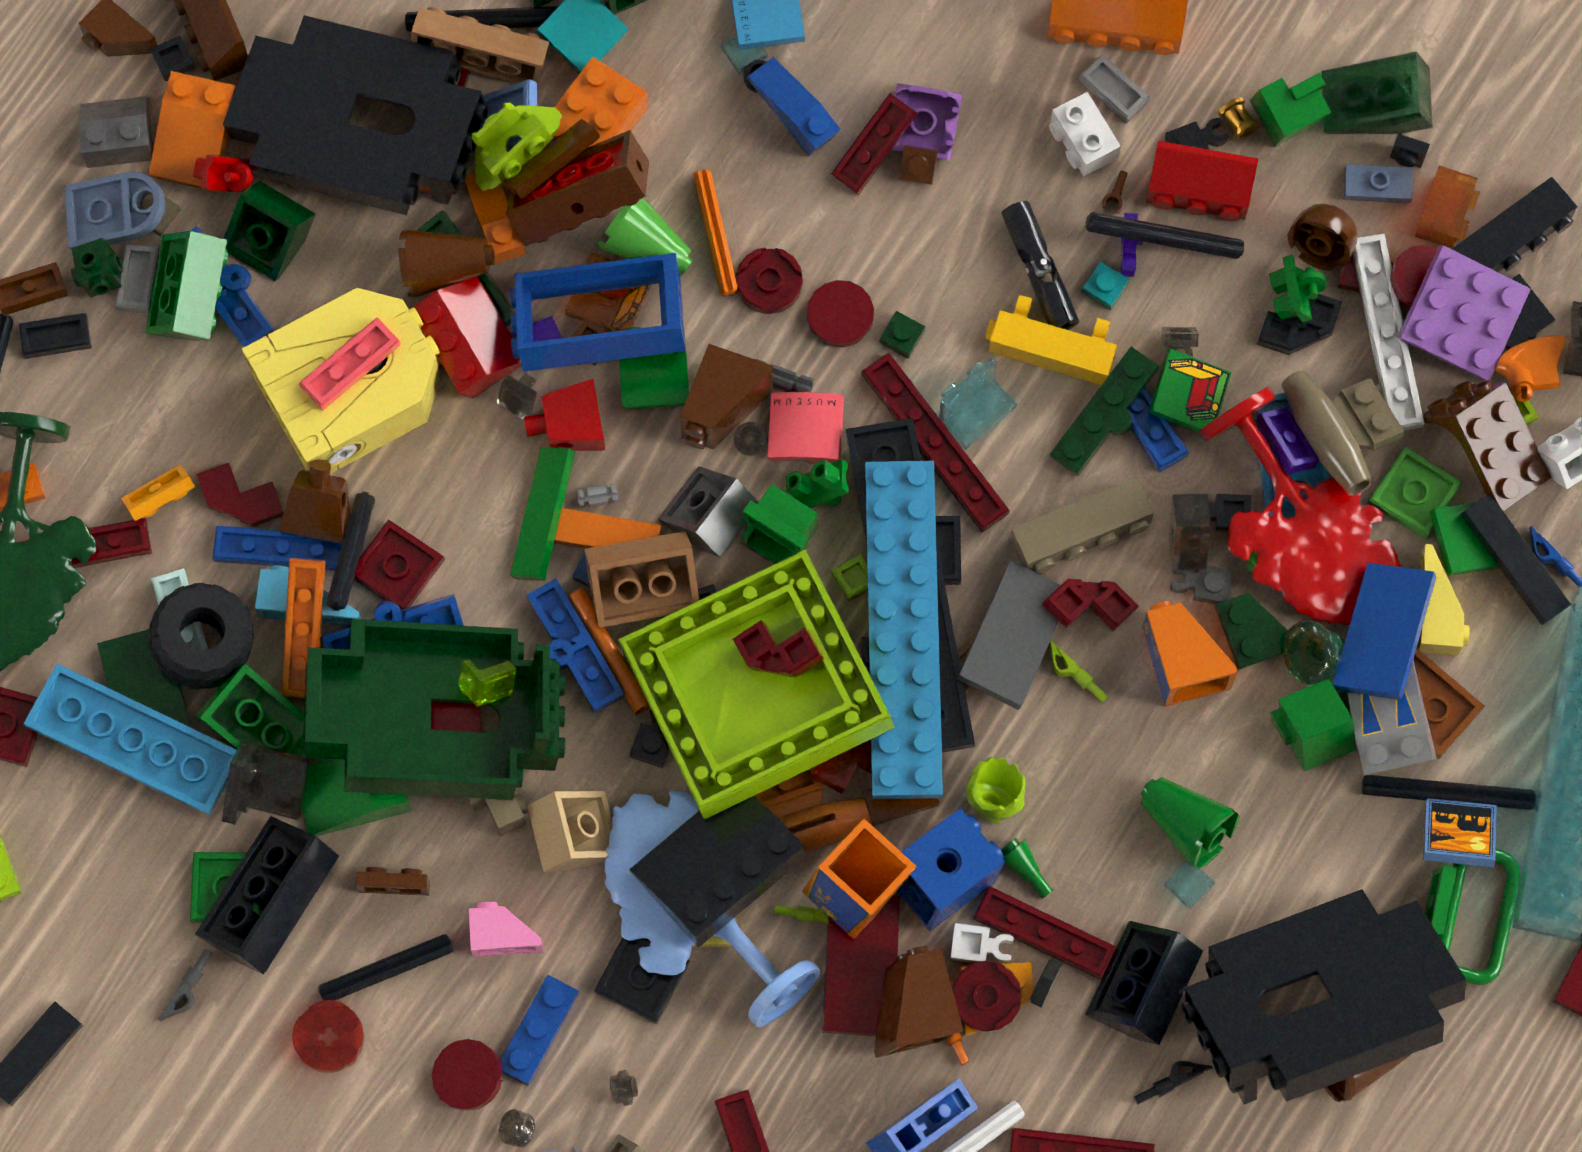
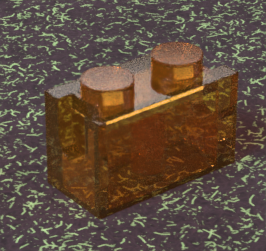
[1414,165,1480,249]

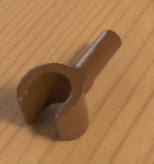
[1102,171,1128,215]

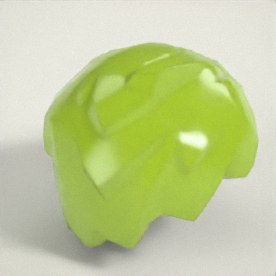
[966,756,1026,823]

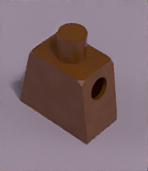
[279,459,350,544]

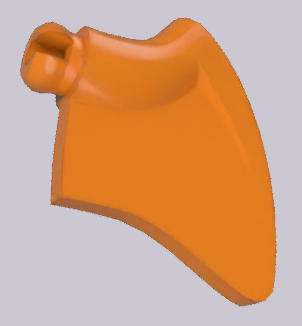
[1495,335,1566,402]

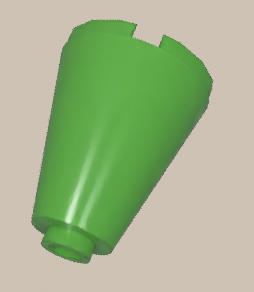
[596,198,693,277]

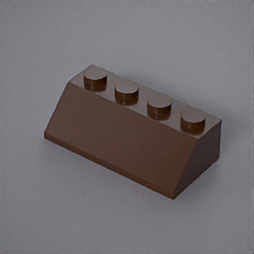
[173,0,248,81]

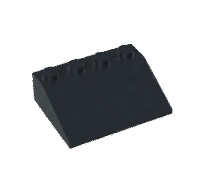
[629,796,805,948]

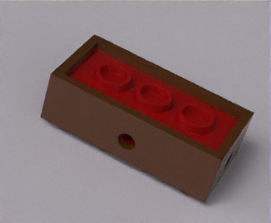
[506,130,649,246]

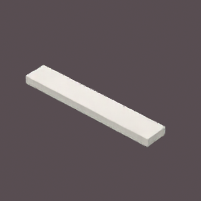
[1352,234,1424,430]

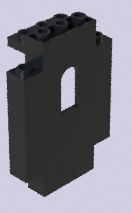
[223,15,489,215]
[1181,889,1466,1104]

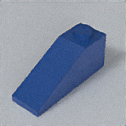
[747,57,841,156]
[866,1079,978,1152]

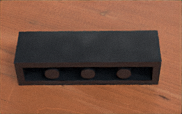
[1452,177,1578,272]

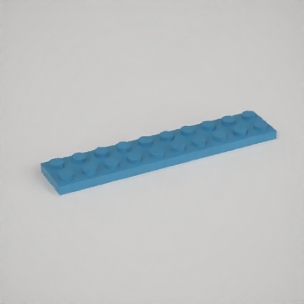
[865,461,943,799]

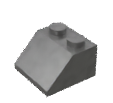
[78,96,153,168]
[658,466,759,557]

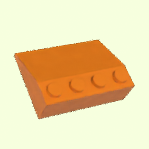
[1047,0,1188,55]

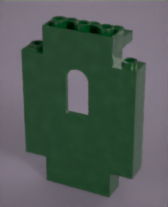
[302,619,566,800]

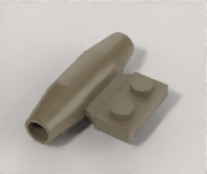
[1282,371,1404,495]

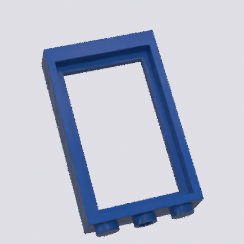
[509,253,686,372]

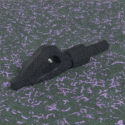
[1134,1060,1214,1105]

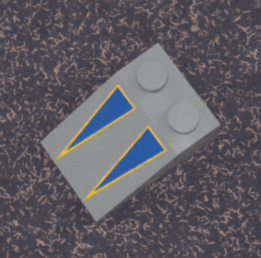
[1347,661,1437,775]

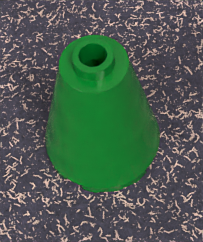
[1141,777,1240,869]

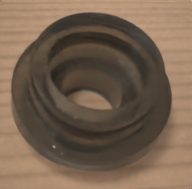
[734,422,768,456]
[610,1070,638,1106]

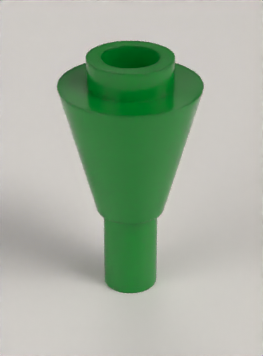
[1001,838,1053,899]

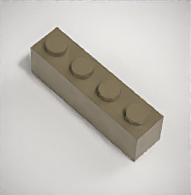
[1010,477,1154,574]

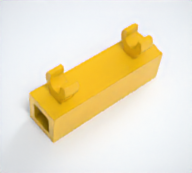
[985,295,1117,385]

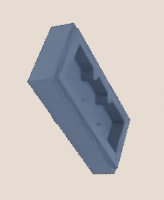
[1344,164,1413,203]

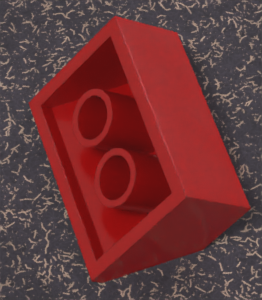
[1146,141,1258,221]
[410,277,521,399]

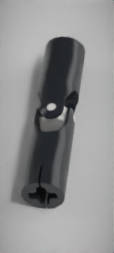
[1001,201,1079,330]

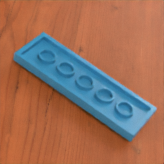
[23,663,243,816]

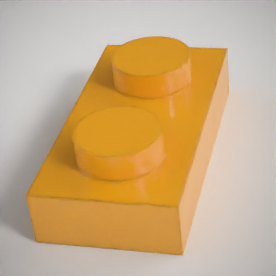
[121,464,195,521]

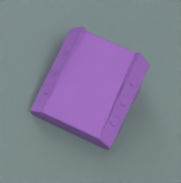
[892,83,963,160]

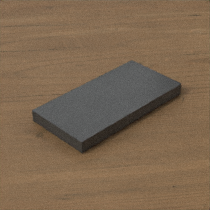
[956,560,1060,710]

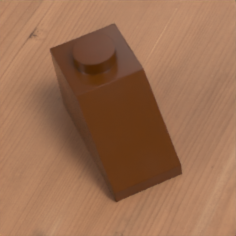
[79,0,158,57]

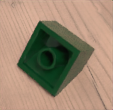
[223,181,316,281]

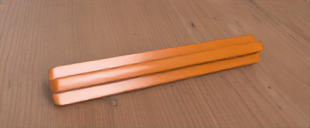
[694,169,738,296]

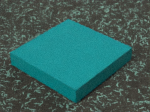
[535,0,629,74]

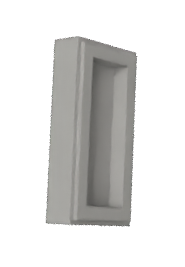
[1079,54,1150,123]
[115,243,160,314]

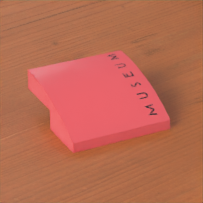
[767,392,844,464]

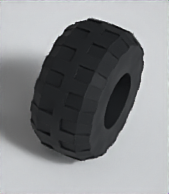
[149,583,254,690]

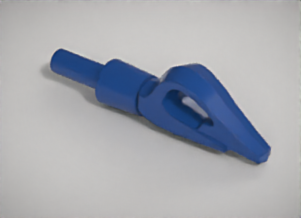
[1529,526,1582,590]

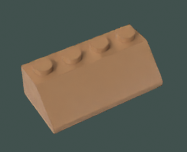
[410,7,549,89]

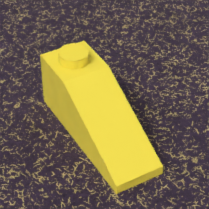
[1417,544,1470,656]

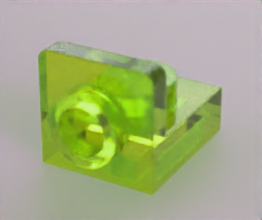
[458,659,516,707]

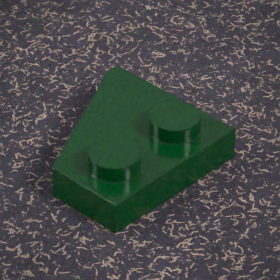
[1214,593,1302,670]

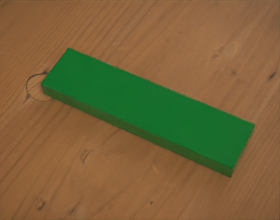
[510,447,575,581]

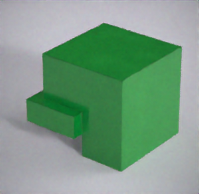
[1249,73,1332,147]
[741,484,818,564]
[1270,678,1355,771]

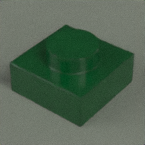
[879,311,926,358]

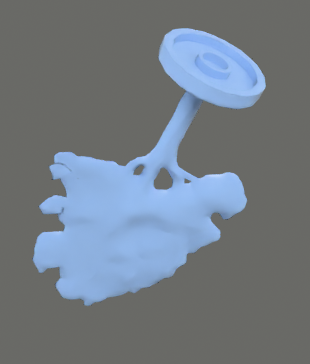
[604,790,820,1027]

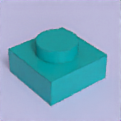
[1082,262,1129,310]

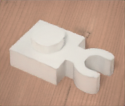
[950,923,1014,963]

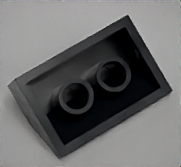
[1085,921,1203,1045]

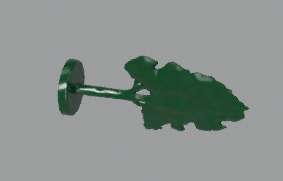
[0,412,96,671]

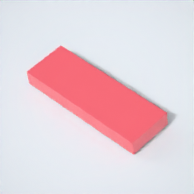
[299,317,401,411]

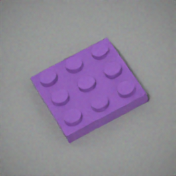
[1397,245,1531,381]

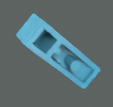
[255,565,361,626]

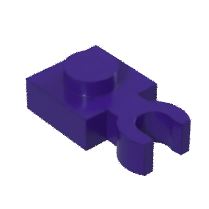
[1121,213,1143,277]

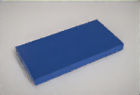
[1333,563,1436,700]

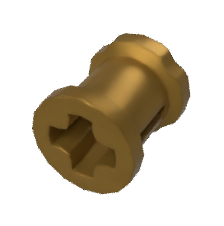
[1217,96,1260,141]

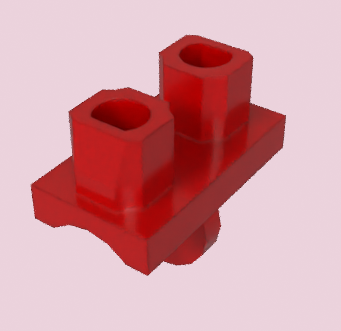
[193,155,254,193]

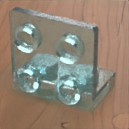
[939,358,1017,450]

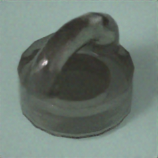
[498,1109,535,1147]

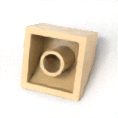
[527,791,612,872]

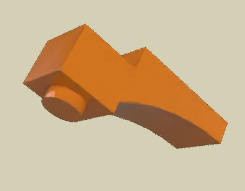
[464,172,526,264]

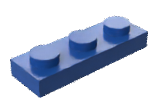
[500,975,579,1086]

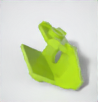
[472,102,562,191]

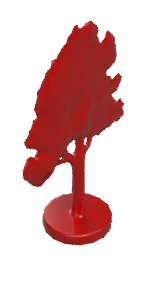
[1199,387,1401,625]

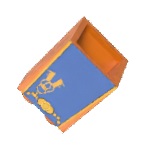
[1141,601,1238,707]
[802,819,917,939]

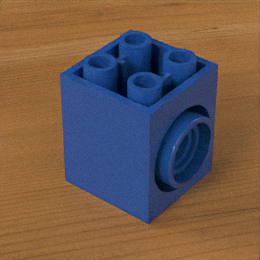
[897,808,1005,931]

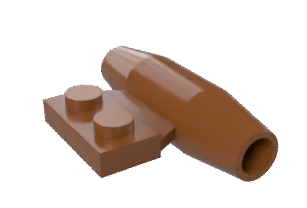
[755,766,872,854]

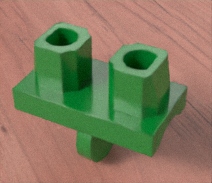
[1269,254,1327,323]
[786,459,849,508]

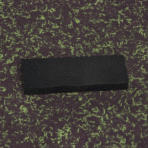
[0,1001,83,1107]

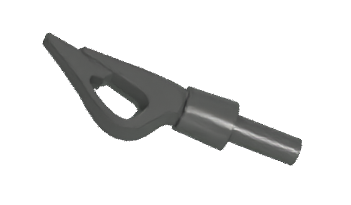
[158,948,213,1021]

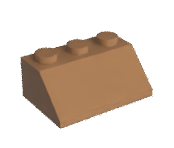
[584,531,699,628]

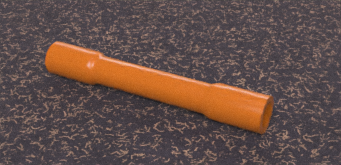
[568,588,650,715]

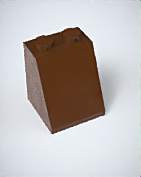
[680,344,773,449]
[874,945,963,1058]

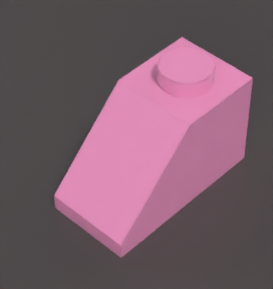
[469,902,544,957]

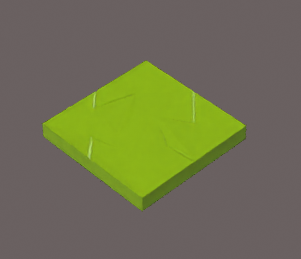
[618,550,895,820]

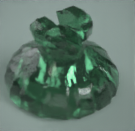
[1282,620,1345,685]

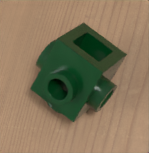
[71,237,123,297]

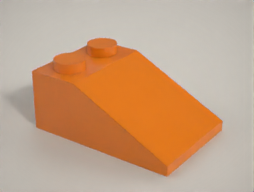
[149,71,236,192]

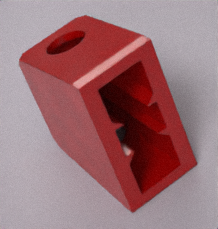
[524,379,605,451]

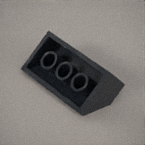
[195,816,339,975]

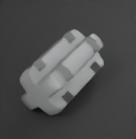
[577,484,619,508]

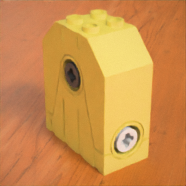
[242,288,442,474]

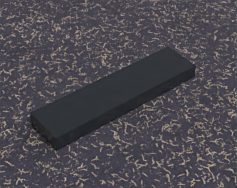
[1460,493,1572,625]

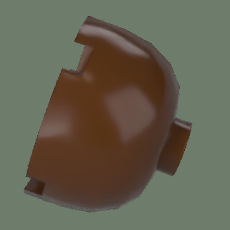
[1287,203,1358,271]

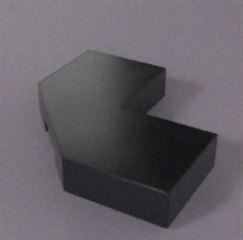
[1257,294,1343,355]

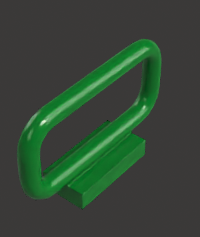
[1424,849,1520,985]

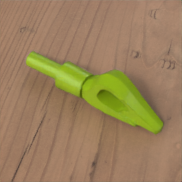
[1049,640,1108,703]
[774,905,828,923]

